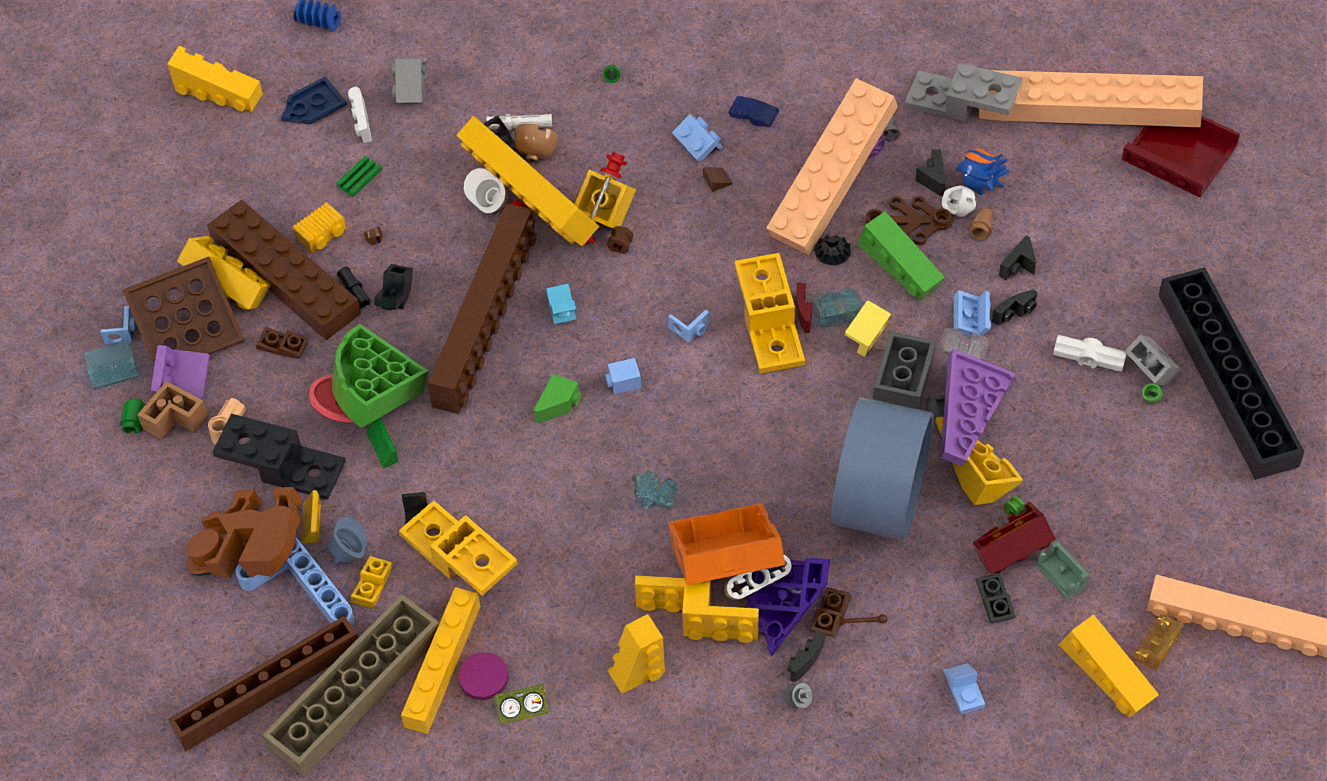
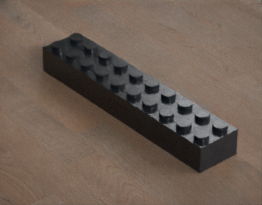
[1159,267,1305,480]

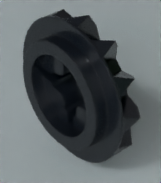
[815,234,851,265]

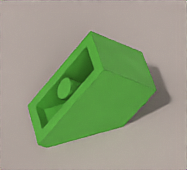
[534,374,581,423]

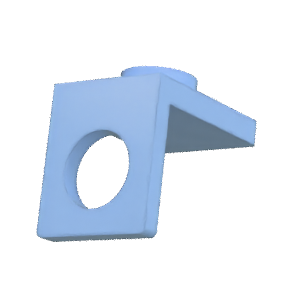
[101,306,137,344]
[668,310,710,342]

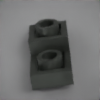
[992,290,1038,326]
[976,573,1015,623]
[787,631,825,682]

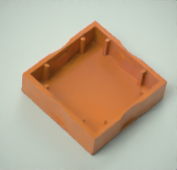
[667,503,785,585]

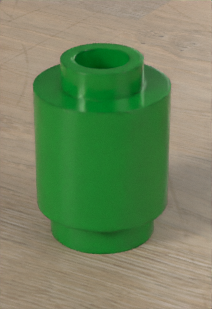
[120,398,146,434]

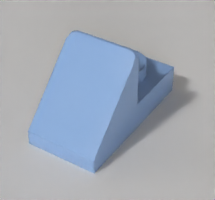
[943,663,985,714]

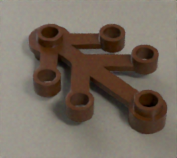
[866,196,953,245]

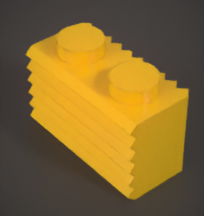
[293,202,346,253]

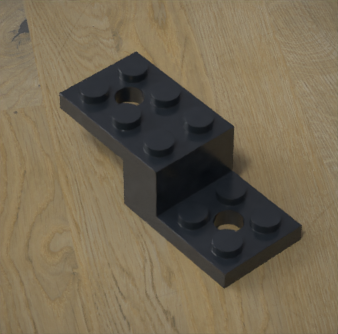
[212,413,346,500]

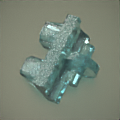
[632,470,677,509]

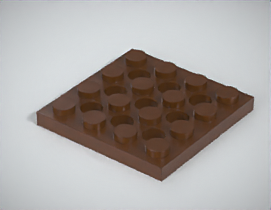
[123,256,244,366]

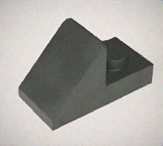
[916,149,946,196]
[999,235,1036,280]

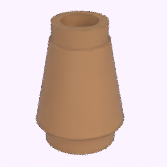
[969,208,992,240]

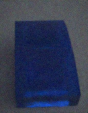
[728,96,779,127]

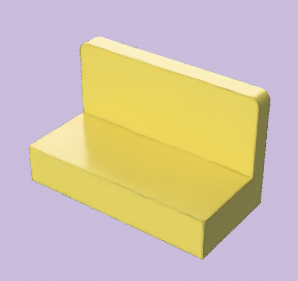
[845,301,891,357]

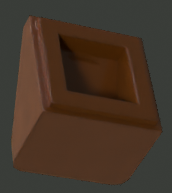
[703,167,732,192]

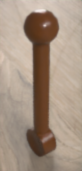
[840,614,887,626]

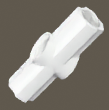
[1053,335,1127,372]

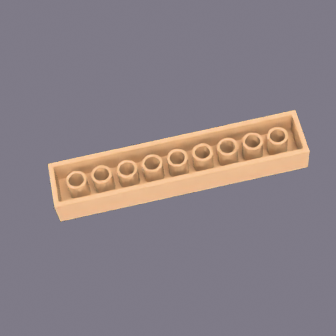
[979,70,1203,127]

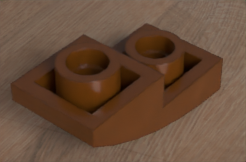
[256,326,309,359]
[810,587,851,637]

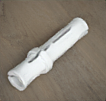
[487,114,552,131]

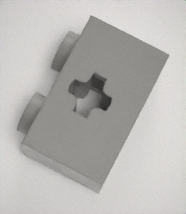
[1125,334,1182,386]

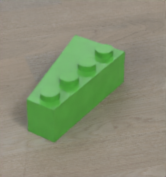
[857,211,945,300]

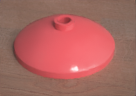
[309,374,354,423]

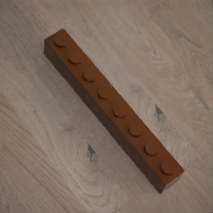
[168,616,358,752]

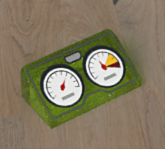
[494,684,550,725]

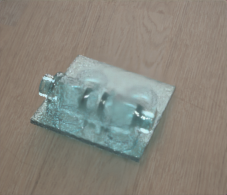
[811,288,864,328]
[84,340,138,390]

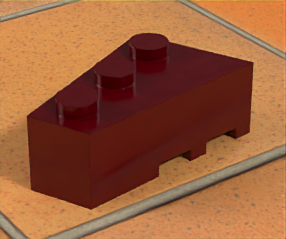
[972,501,1056,574]

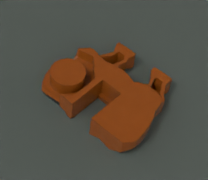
[186,487,303,579]

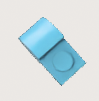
[545,284,576,324]

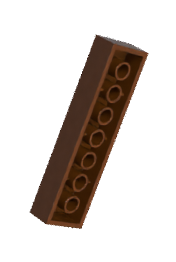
[207,199,361,341]

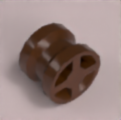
[607,226,634,254]

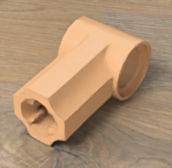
[208,398,246,445]

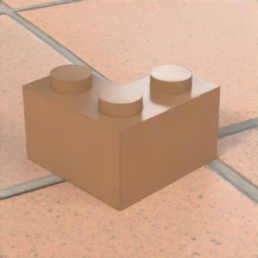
[137,381,208,440]

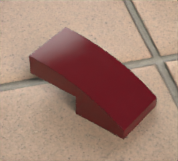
[796,282,813,333]

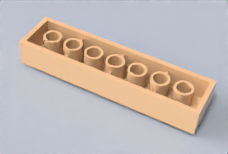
[766,78,898,256]

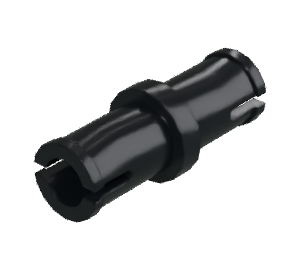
[337,267,371,309]

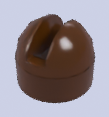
[363,227,383,245]

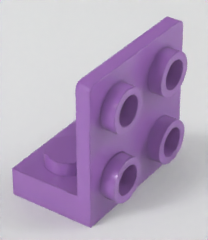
[151,345,210,399]

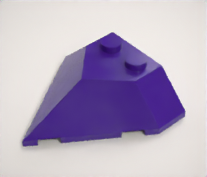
[739,558,830,656]

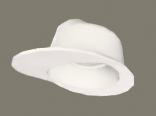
[464,168,508,213]

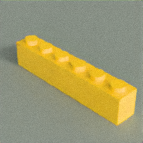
[401,587,481,734]

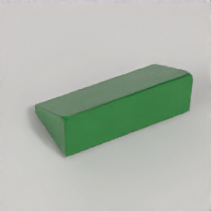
[366,418,398,468]

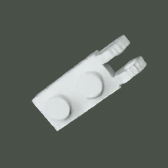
[348,86,372,143]

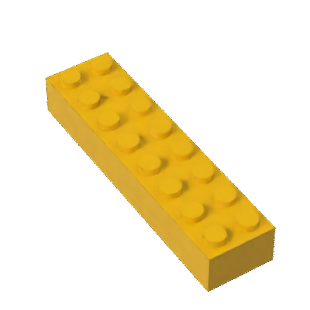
[456,116,599,247]

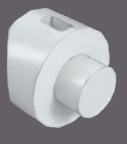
[942,185,976,217]

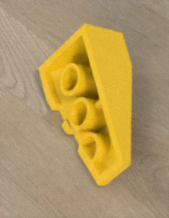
[935,417,1023,505]

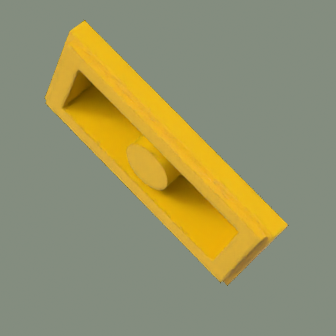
[301,490,321,543]

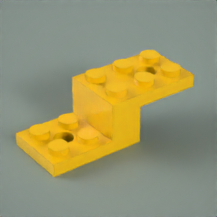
[735,253,805,374]
[399,500,518,596]
[635,576,759,643]

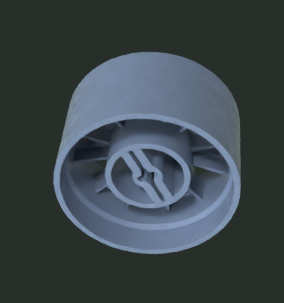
[831,397,934,542]

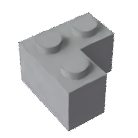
[392,57,427,103]

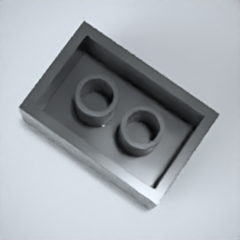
[873,331,936,409]

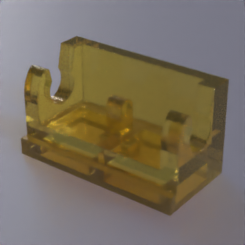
[1132,614,1184,671]

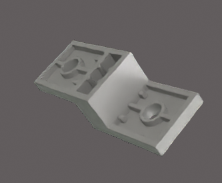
[905,63,1022,122]

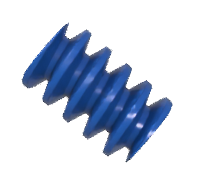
[294,0,341,31]

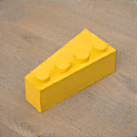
[177,236,271,310]
[1059,614,1159,718]

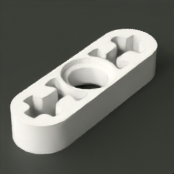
[724,555,791,600]

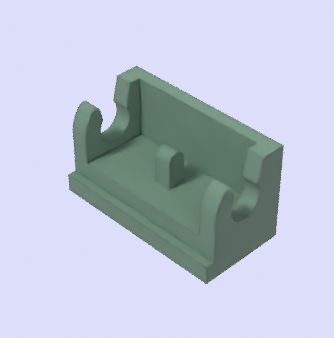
[1036,540,1089,599]

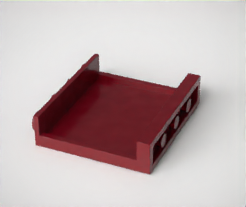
[1122,116,1240,198]

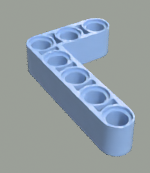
[236,537,355,627]

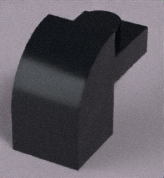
[374,264,413,310]

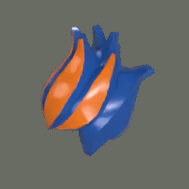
[956,148,1010,195]

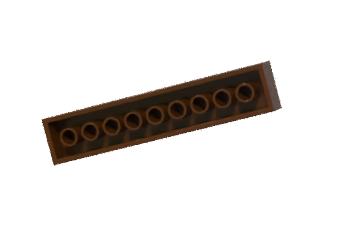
[428,204,537,414]

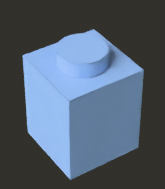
[605,358,641,394]

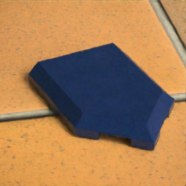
[281,76,348,124]

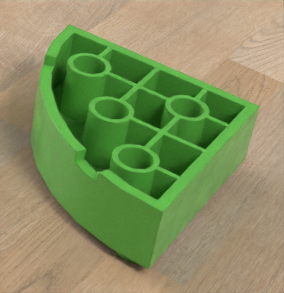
[331,324,428,428]

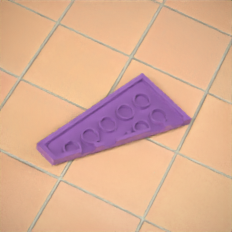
[940,349,1016,466]

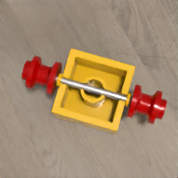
[575,152,636,245]

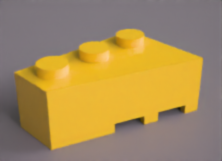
[608,614,665,694]

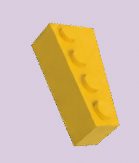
[168,46,263,112]

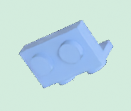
[672,114,724,162]
[954,290,991,339]

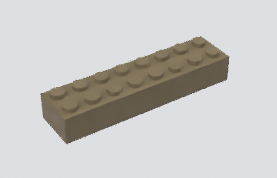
[263,595,439,777]

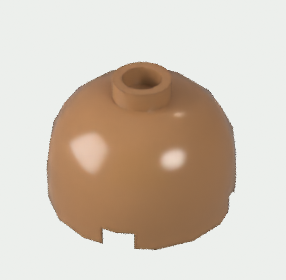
[514,124,559,163]

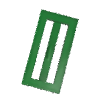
[336,156,382,197]

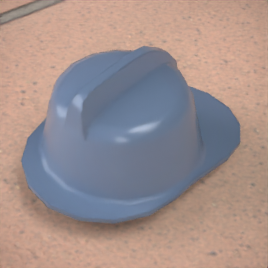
[327,517,368,564]

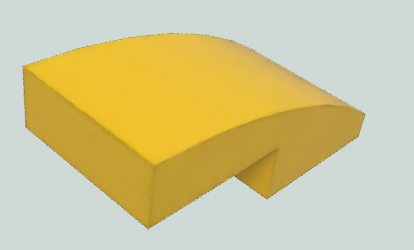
[351,556,393,609]

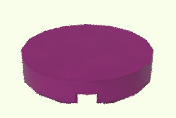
[458,652,509,700]

